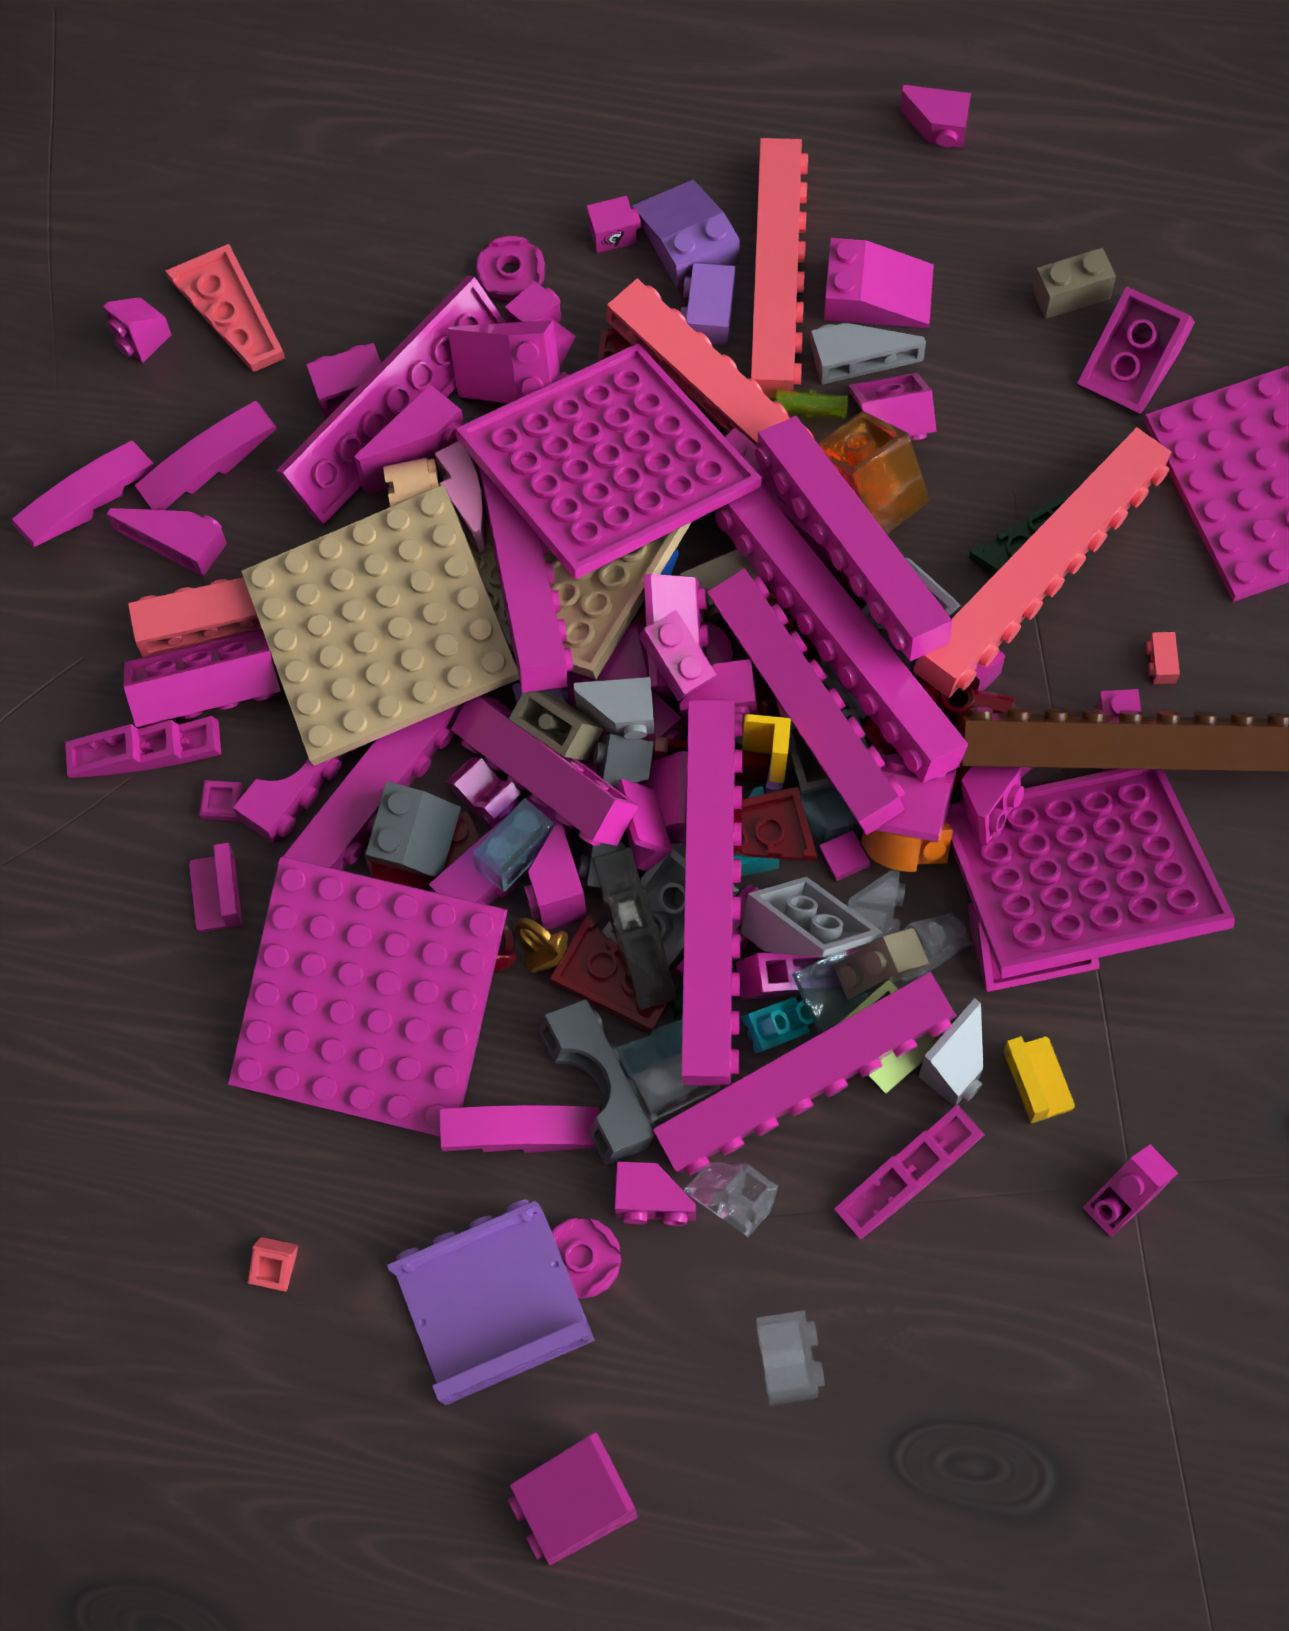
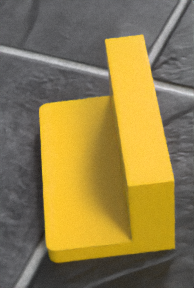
[742,714,791,783]
[1003,1036,1075,1124]

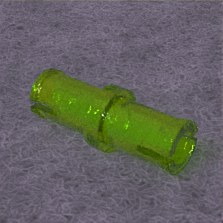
[775,388,848,419]

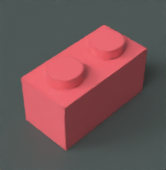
[1146,632,1180,684]

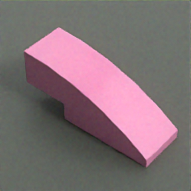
[435,441,487,554]

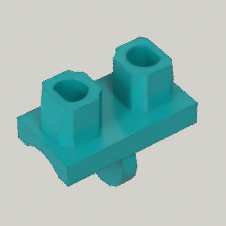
[741,997,816,1054]

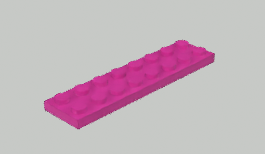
[276,276,506,524]

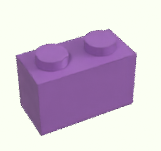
[681,263,735,345]

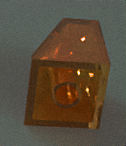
[818,411,930,535]

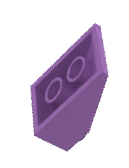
[632,180,739,289]

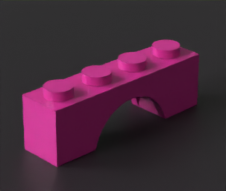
[233,748,357,845]

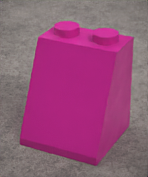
[508,1432,638,1565]

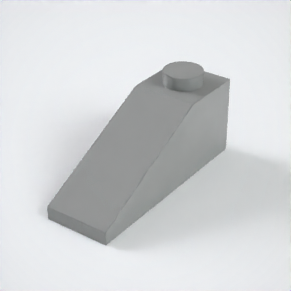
[810,323,926,385]

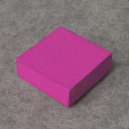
[199,780,243,822]
[819,830,870,882]

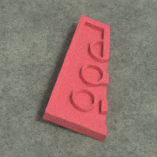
[165,244,285,372]

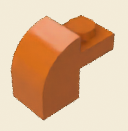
[861,823,953,872]

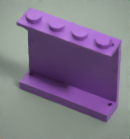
[387,1200,595,1405]

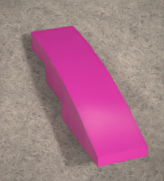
[135,401,277,510]
[12,441,154,547]
[65,716,221,778]
[439,1105,600,1153]
[834,1105,985,1239]

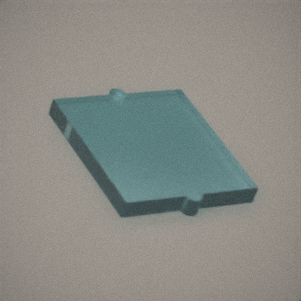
[792,950,868,1033]

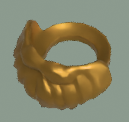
[515,917,568,973]

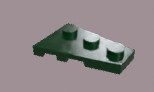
[969,495,1068,575]

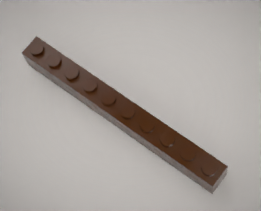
[957,707,1289,772]

